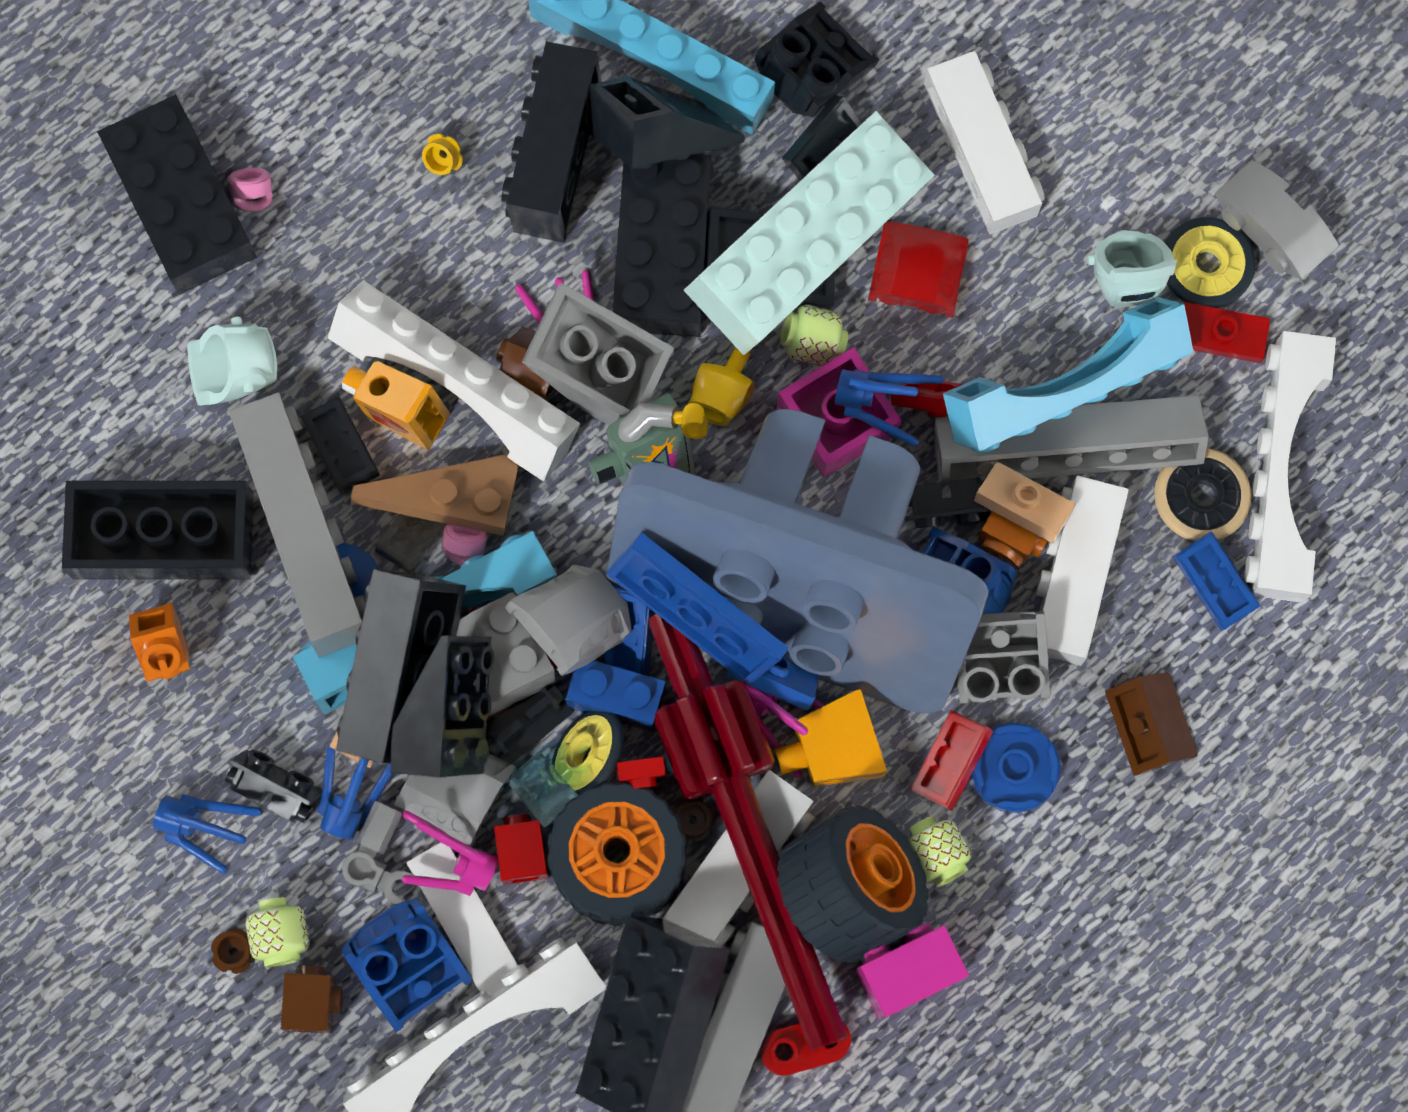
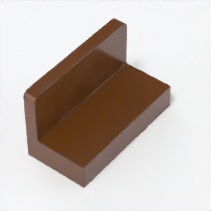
[1105,672,1198,776]

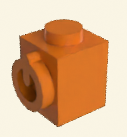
[977,511,1047,568]
[129,602,190,682]

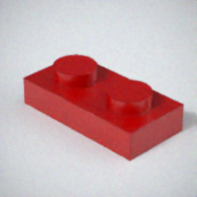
[615,757,665,789]

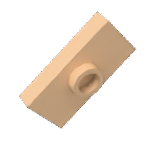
[974,462,1076,543]

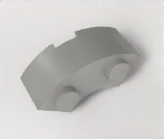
[1215,160,1339,279]

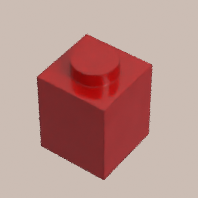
[494,814,549,885]

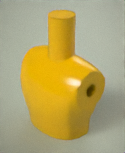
[688,347,755,426]

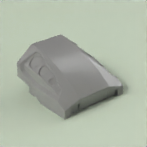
[504,565,632,676]
[957,611,1050,704]
[394,754,516,848]

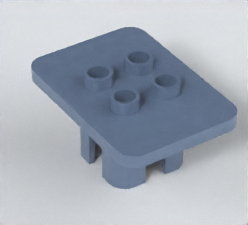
[606,409,988,713]

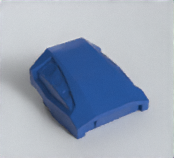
[922,527,1017,614]
[341,898,473,1032]

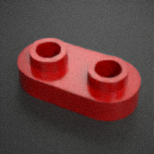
[761,1021,851,1076]

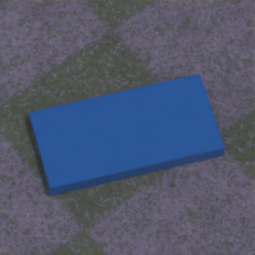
[606,532,789,685]

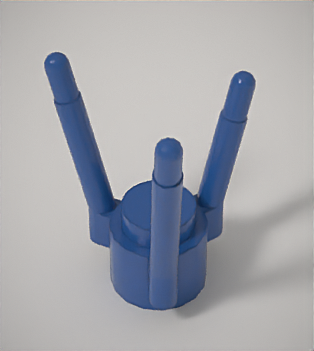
[835,369,944,446]
[317,744,393,839]
[153,794,262,874]

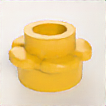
[422,133,464,175]

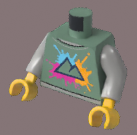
[588,393,711,485]

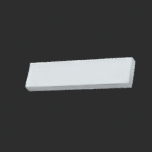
[406,842,518,995]

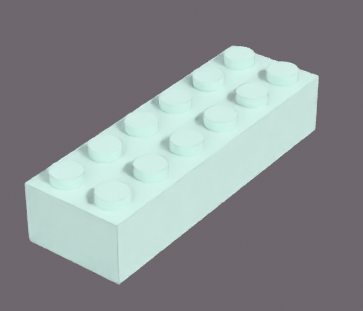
[684,111,935,355]

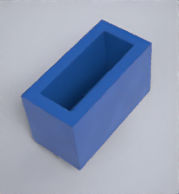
[566,661,666,732]

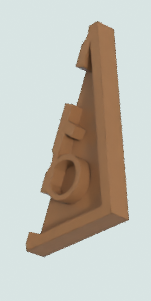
[351,454,519,536]

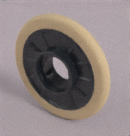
[1154,448,1251,541]

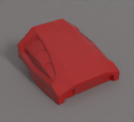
[868,222,969,318]

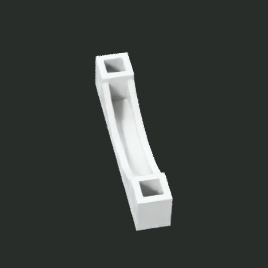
[328,280,580,481]
[1244,331,1336,603]
[343,937,606,1112]

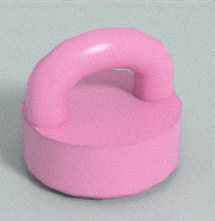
[227,168,272,212]
[442,524,488,566]

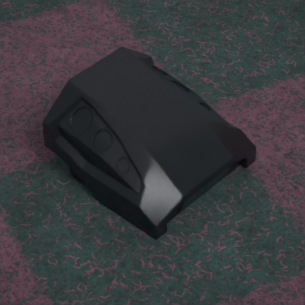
[754,1,880,117]

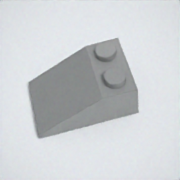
[522,283,674,425]
[456,592,556,716]

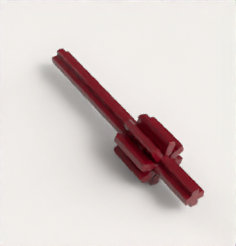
[649,614,848,1052]

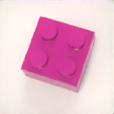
[777,347,901,478]
[854,922,969,1019]

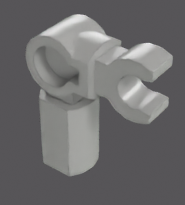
[342,801,411,904]

